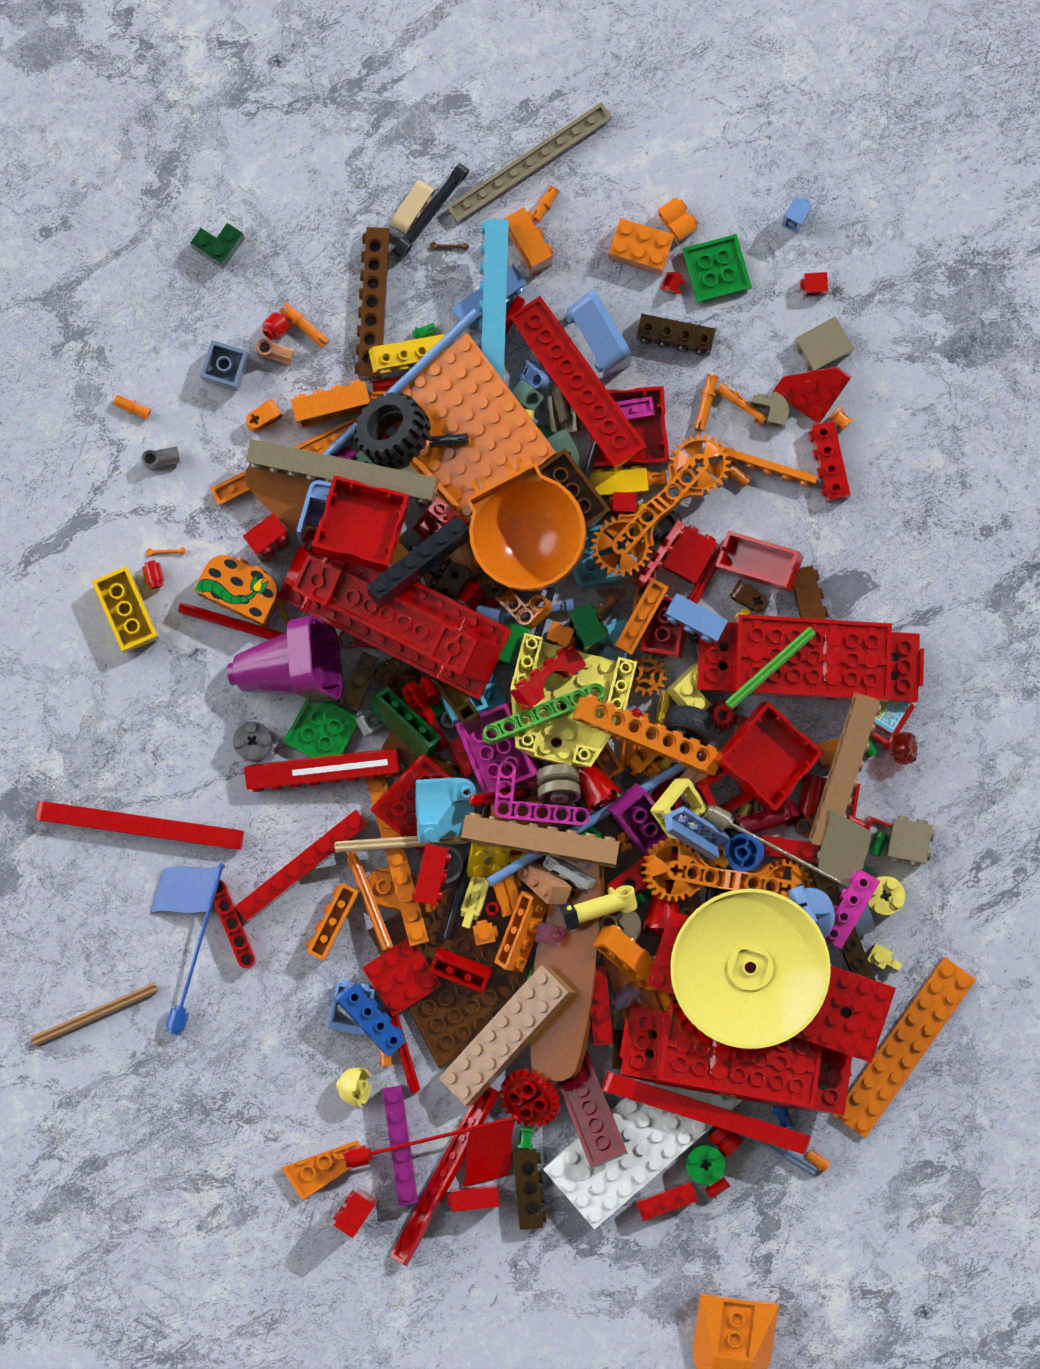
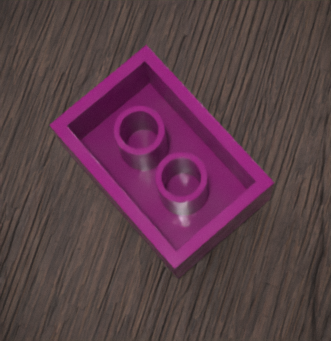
[607,783,668,856]

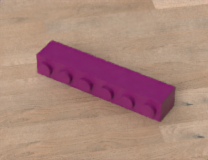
[382,1085,419,1206]

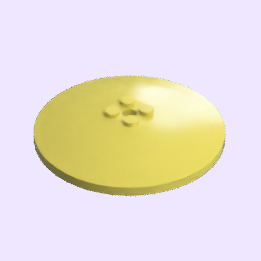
[671,889,830,1049]

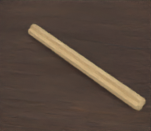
[334,834,468,853]

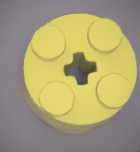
[867,876,905,916]

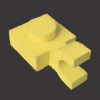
[868,943,903,971]

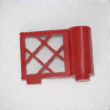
[798,774,860,819]

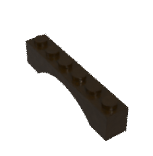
[428,674,485,735]

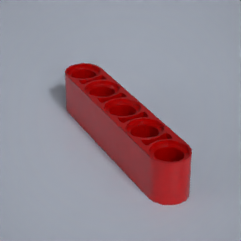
[213,880,257,968]

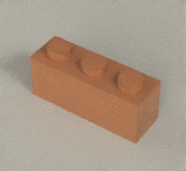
[517,859,572,904]

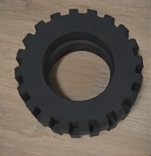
[354,392,431,468]

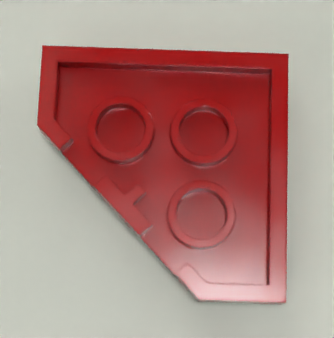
[773,366,852,424]

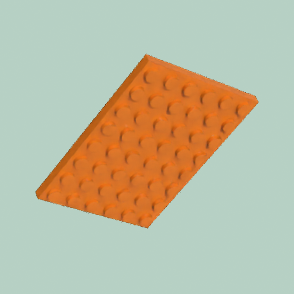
[394,333,557,524]

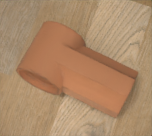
[256,338,295,366]

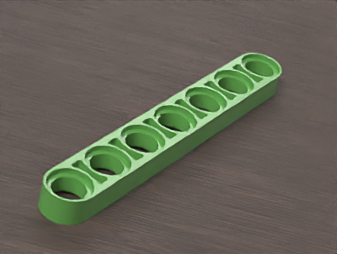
[482,683,605,745]

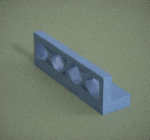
[664,806,730,861]

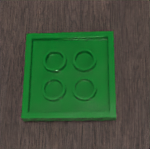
[682,234,752,304]
[283,699,358,757]

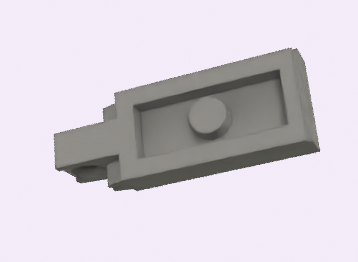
[543,856,596,890]

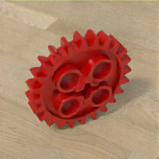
[499,1068,561,1129]

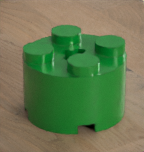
[685,1144,725,1185]

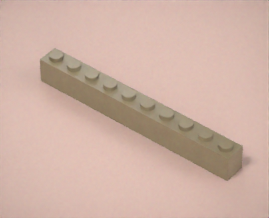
[246,439,439,504]

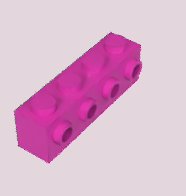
[825,869,880,949]

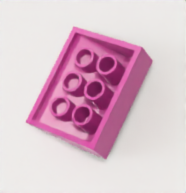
[455,701,540,793]

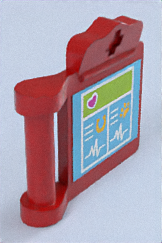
[869,702,915,751]

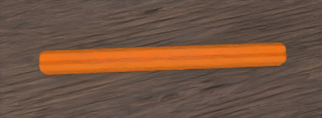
[345,851,393,951]

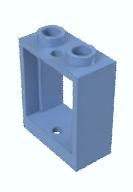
[328,980,376,1036]

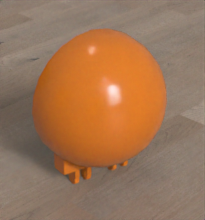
[466,456,587,591]

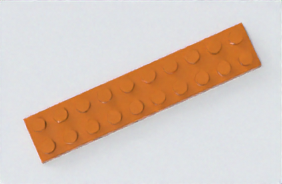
[833,957,976,1138]

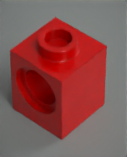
[800,272,828,296]

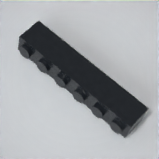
[367,516,470,609]

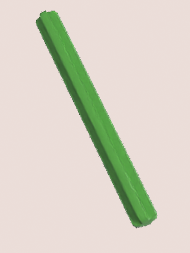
[725,627,816,709]

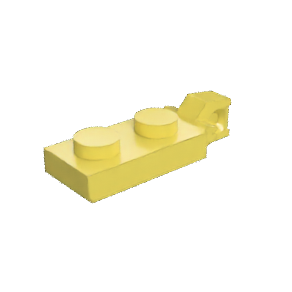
[461,877,490,929]

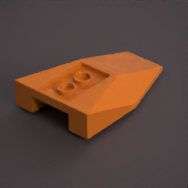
[692,1292,779,1369]

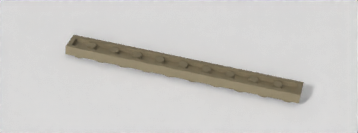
[447,102,612,224]

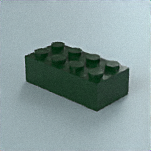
[567,602,608,654]

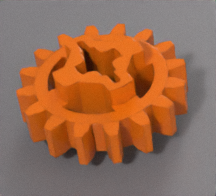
[631,655,667,697]

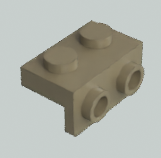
[547,395,580,434]

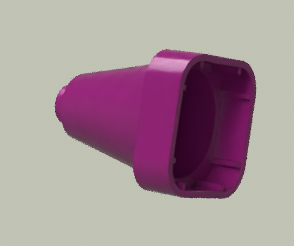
[227,616,342,703]

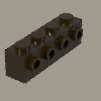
[636,313,716,356]
[429,557,470,600]

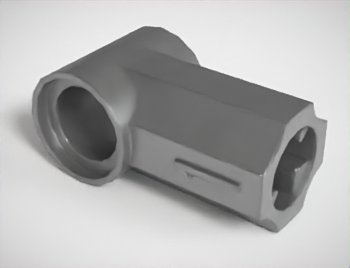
[141,446,180,470]

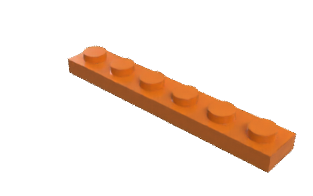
[713,446,818,487]

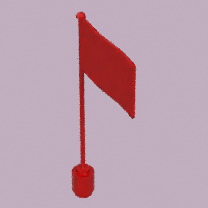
[343,1114,519,1187]

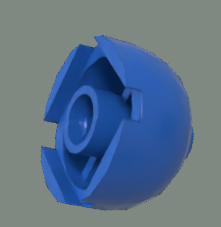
[724,833,764,872]

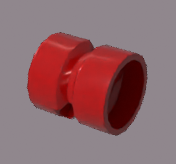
[707,1127,744,1157]

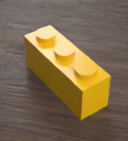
[589,466,649,498]

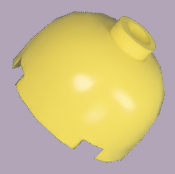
[336,1067,371,1107]

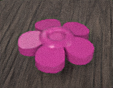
[336,447,356,460]

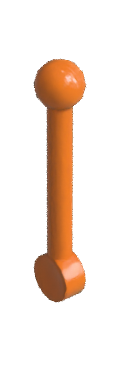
[146,547,186,556]

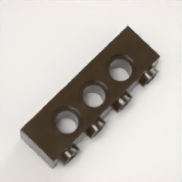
[513,1148,547,1230]

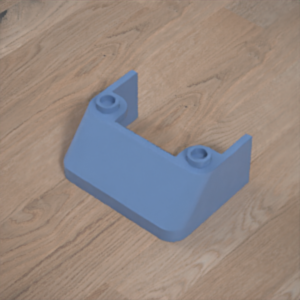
[565,290,632,380]
[296,480,331,543]

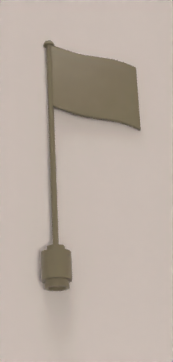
[703,805,871,889]

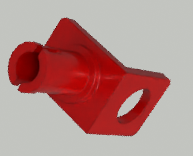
[847,815,891,830]

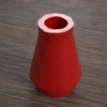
[420,676,441,705]

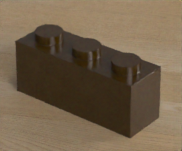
[339,651,381,713]

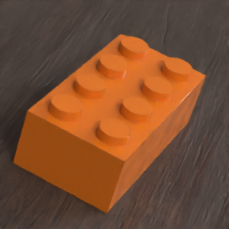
[291,380,370,429]

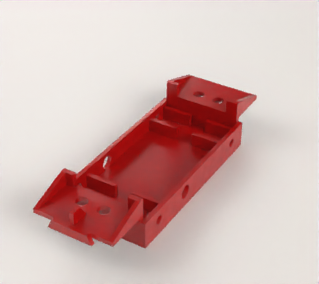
[697,614,924,703]
[620,1003,852,1116]

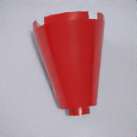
[576,763,622,814]
[643,882,679,937]

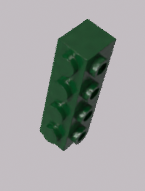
[369,687,442,757]

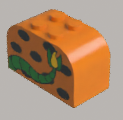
[194,555,280,627]

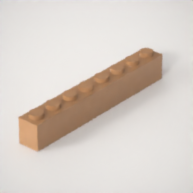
[808,692,881,846]
[461,813,620,868]

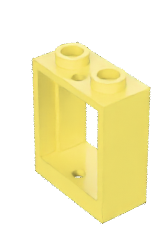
[650,779,707,839]

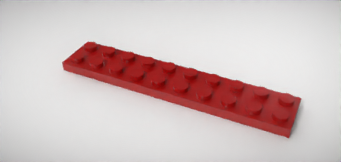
[509,296,647,469]

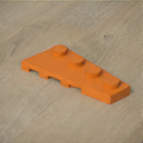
[281,1140,361,1201]

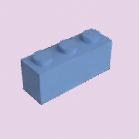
[664,593,728,644]

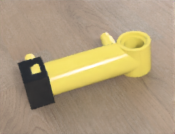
[559,885,637,931]

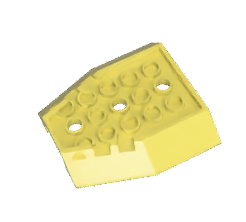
[510,633,637,767]

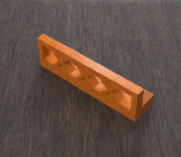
[615,578,669,655]

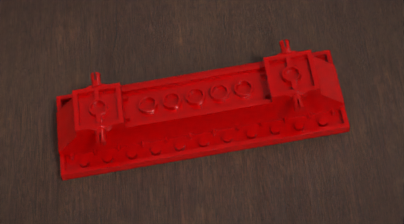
[278,529,513,700]
[646,911,896,1063]

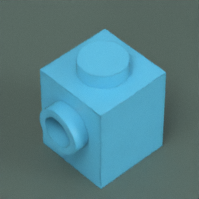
[606,618,626,649]

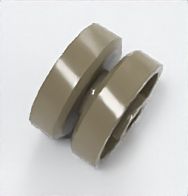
[537,764,581,806]

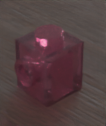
[535,922,563,946]

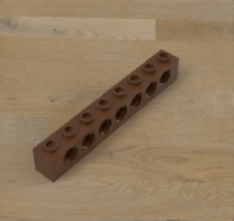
[355,227,390,381]

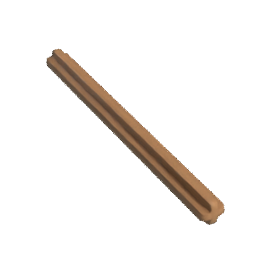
[31,983,158,1046]

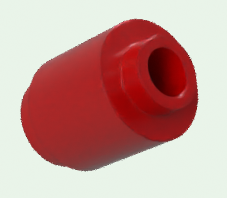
[142,560,165,589]

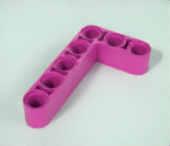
[494,761,590,825]

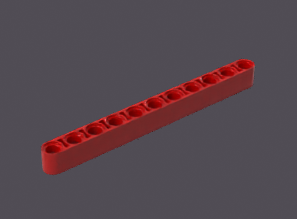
[34,801,245,850]
[601,1071,811,1155]

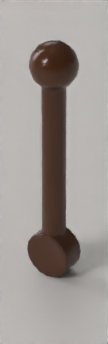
[430,242,469,250]

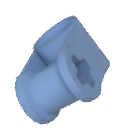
[519,359,554,390]

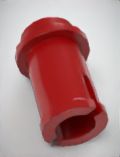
[485,901,500,917]
[705,1176,731,1200]

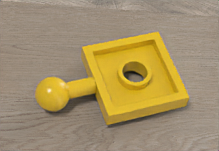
[467,843,528,877]

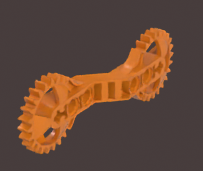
[590,434,731,578]
[641,839,815,902]

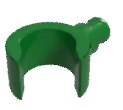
[636,889,653,906]

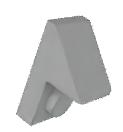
[355,711,386,736]

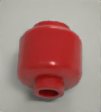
[262,312,290,340]

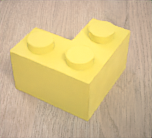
[665,664,711,711]

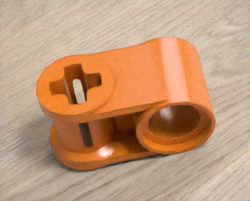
[246,399,283,432]

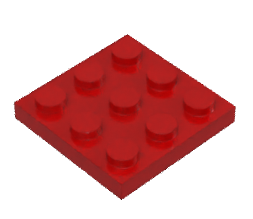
[362,938,442,1017]

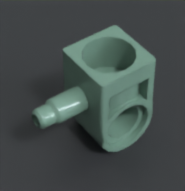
[512,380,545,411]

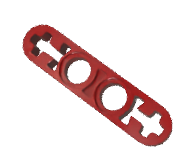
[402,682,448,752]

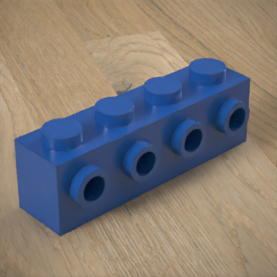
[334,983,406,1057]

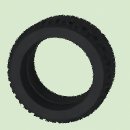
[663,705,715,748]

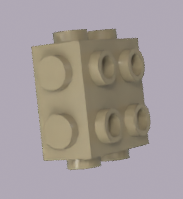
[885,815,935,867]

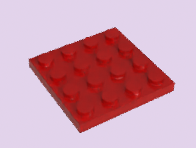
[370,753,476,854]

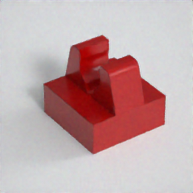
[660,272,686,294]

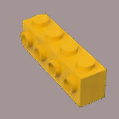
[369,334,448,375]

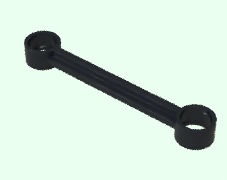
[393,163,470,259]

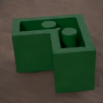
[190,223,245,269]

